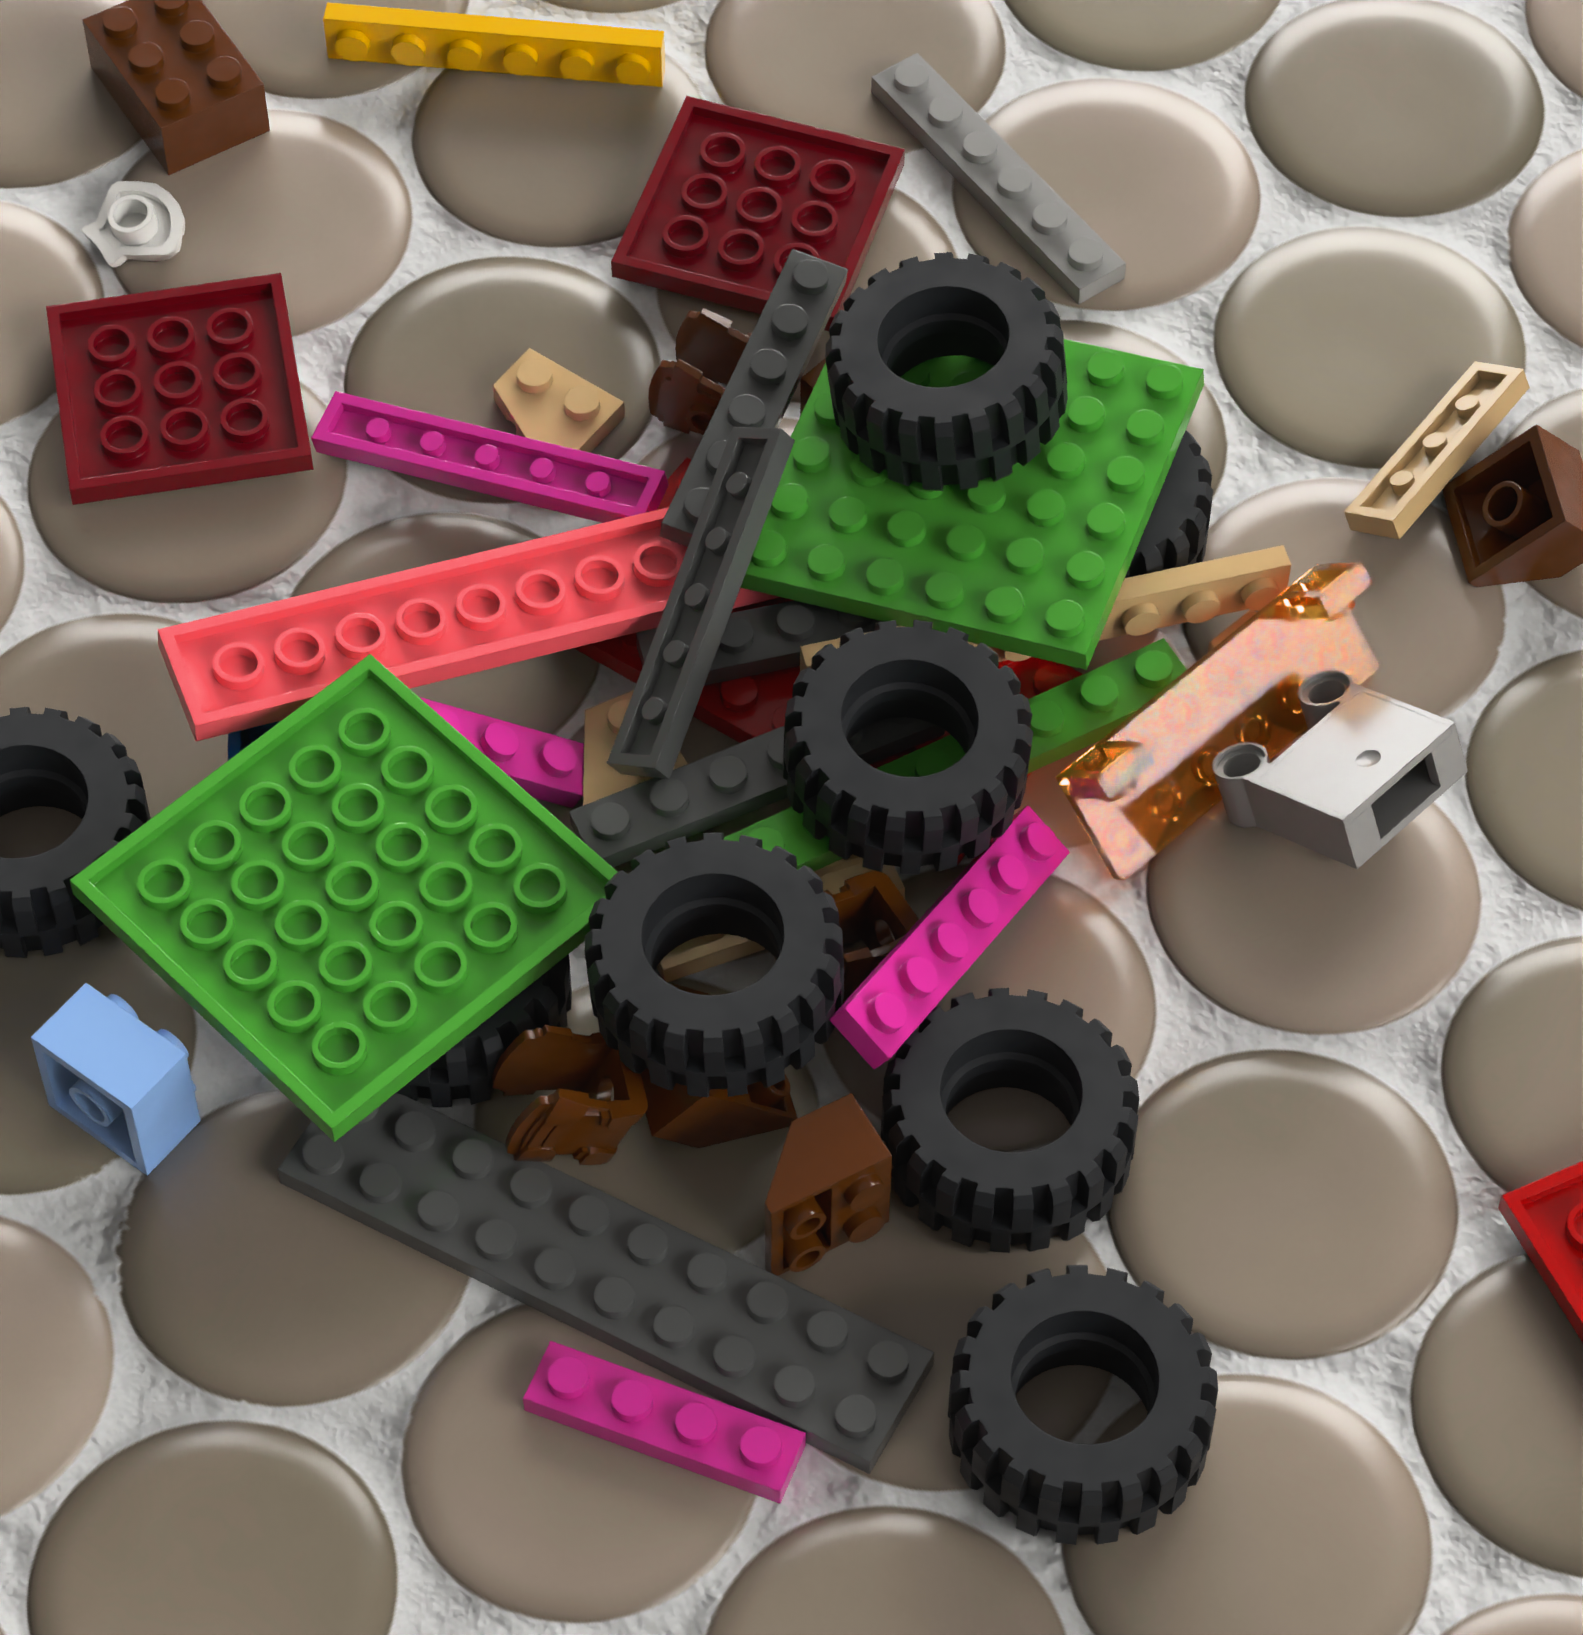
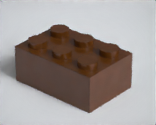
[82,0,270,175]

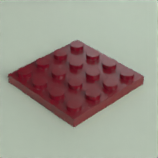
[611,96,905,331]
[46,273,314,505]

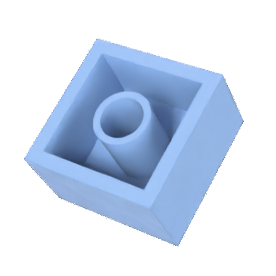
[31,983,201,1176]

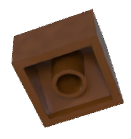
[1442,424,1583,587]

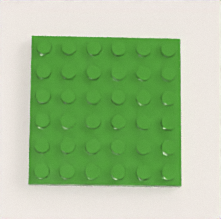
[741,339,1204,670]
[70,654,617,1142]

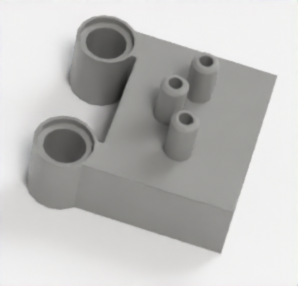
[1212,670,1468,869]

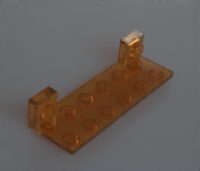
[1055,562,1379,880]

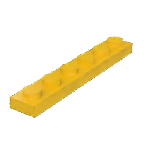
[323,2,665,87]

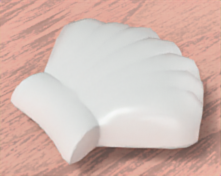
[81,181,185,267]

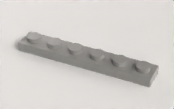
[871,53,1126,305]

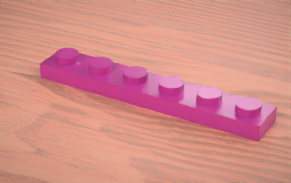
[311,391,669,523]
[829,805,1070,1070]

